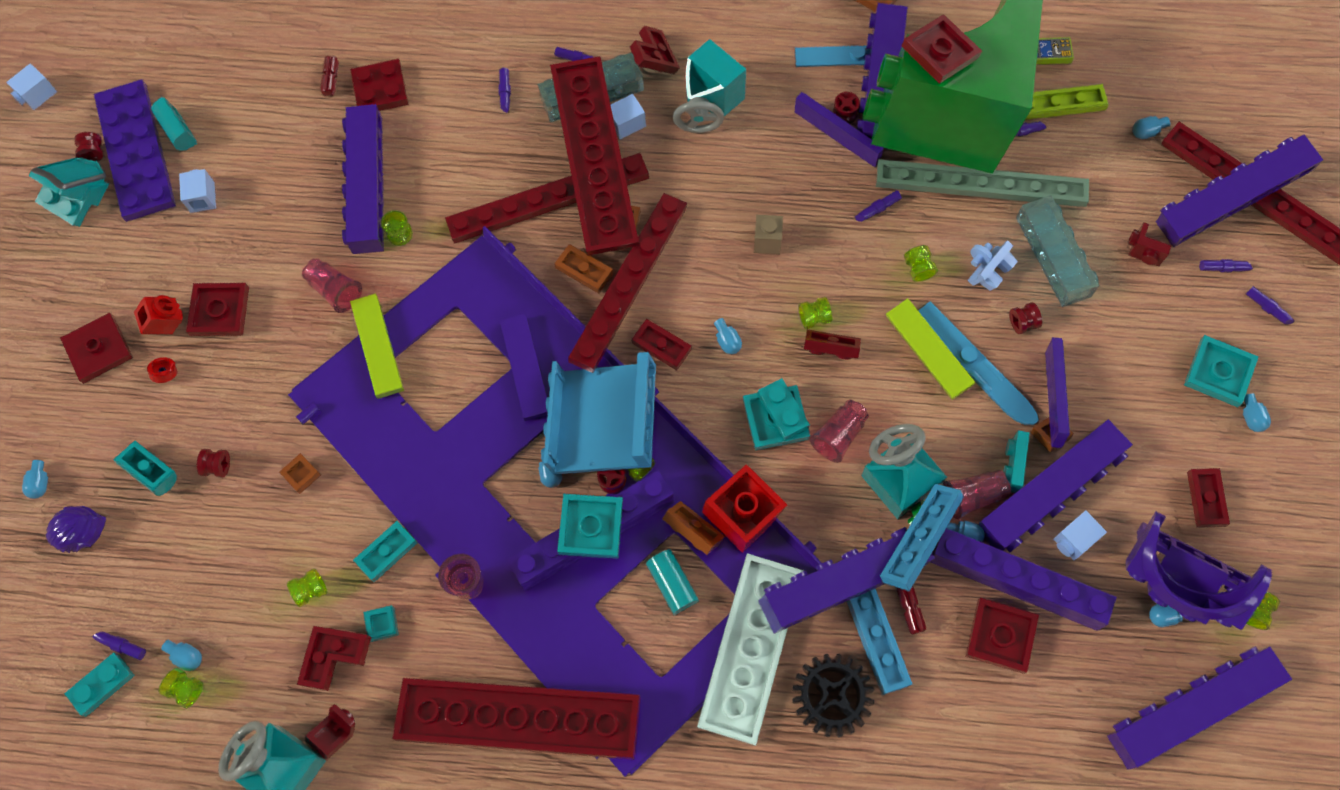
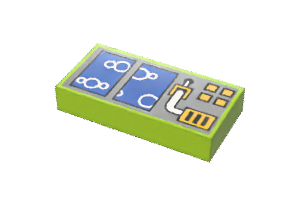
[1036,37,1074,65]

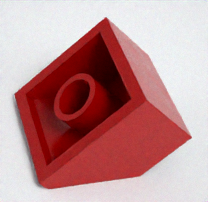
[702,464,788,553]

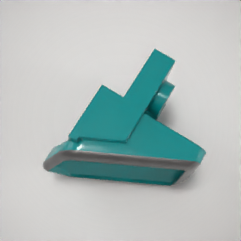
[29,158,109,227]

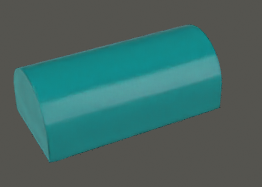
[151,97,198,151]
[113,441,177,496]
[646,549,699,615]

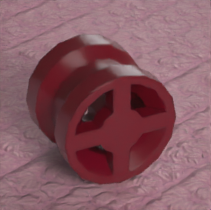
[833,91,860,124]
[74,132,103,162]
[1009,302,1042,334]
[196,448,230,478]
[597,469,627,494]

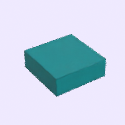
[363,605,399,642]

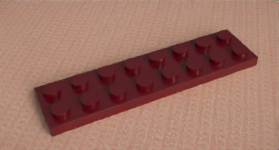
[550,56,639,256]
[392,678,641,760]

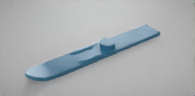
[795,46,871,67]
[918,301,1039,425]

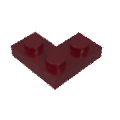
[630,26,680,75]
[297,626,371,691]

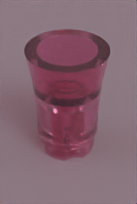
[302,258,362,313]
[809,399,869,463]
[942,470,1011,520]
[438,554,483,600]

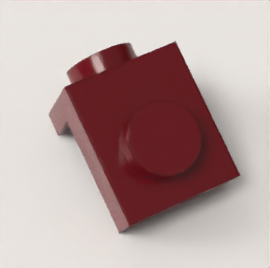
[1128,222,1171,266]
[305,704,355,761]

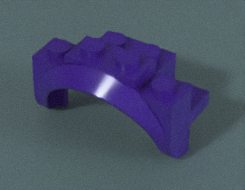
[1126,511,1272,630]

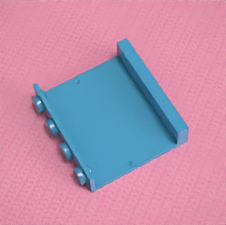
[541,352,656,475]

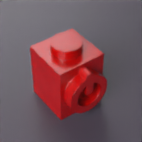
[134,295,183,335]

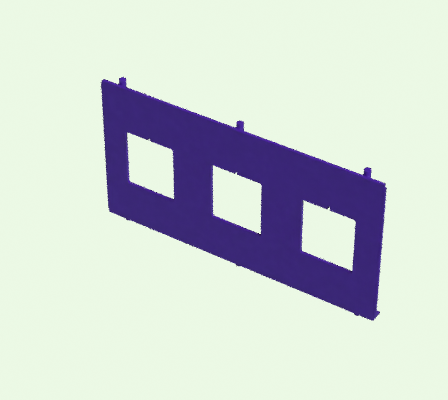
[288,226,822,777]

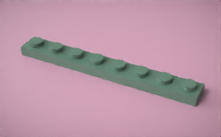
[876,159,1089,207]

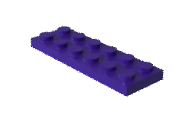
[94,79,176,222]

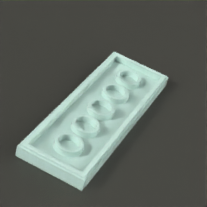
[697,553,803,746]

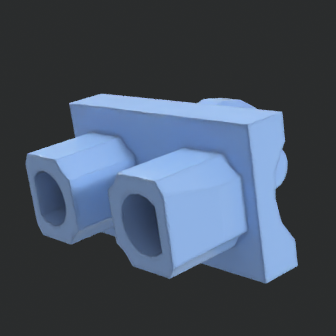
[968,241,1018,291]

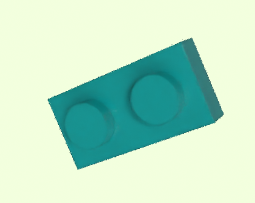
[757,378,810,441]
[1002,430,1030,494]
[353,521,417,582]
[64,652,135,717]

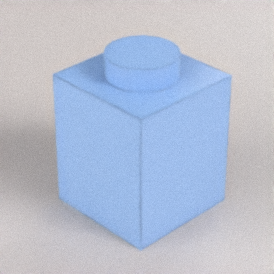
[6,64,57,110]
[611,94,646,139]
[179,169,216,213]
[1054,510,1107,560]

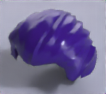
[46,506,106,553]

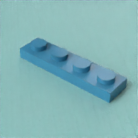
[880,484,964,591]
[847,589,913,695]

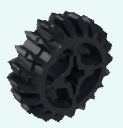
[792,654,874,738]

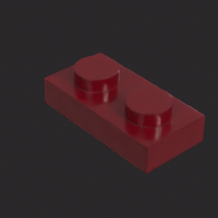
[631,318,692,371]
[804,329,861,360]
[1187,468,1230,528]

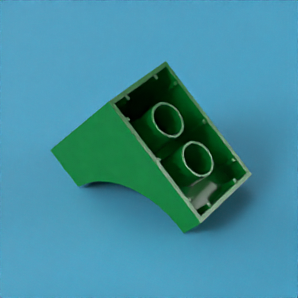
[863,0,1043,174]

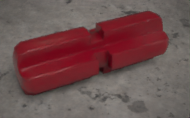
[320,56,339,97]
[897,586,926,634]

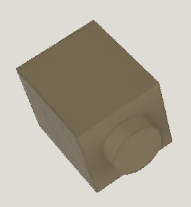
[754,214,783,255]

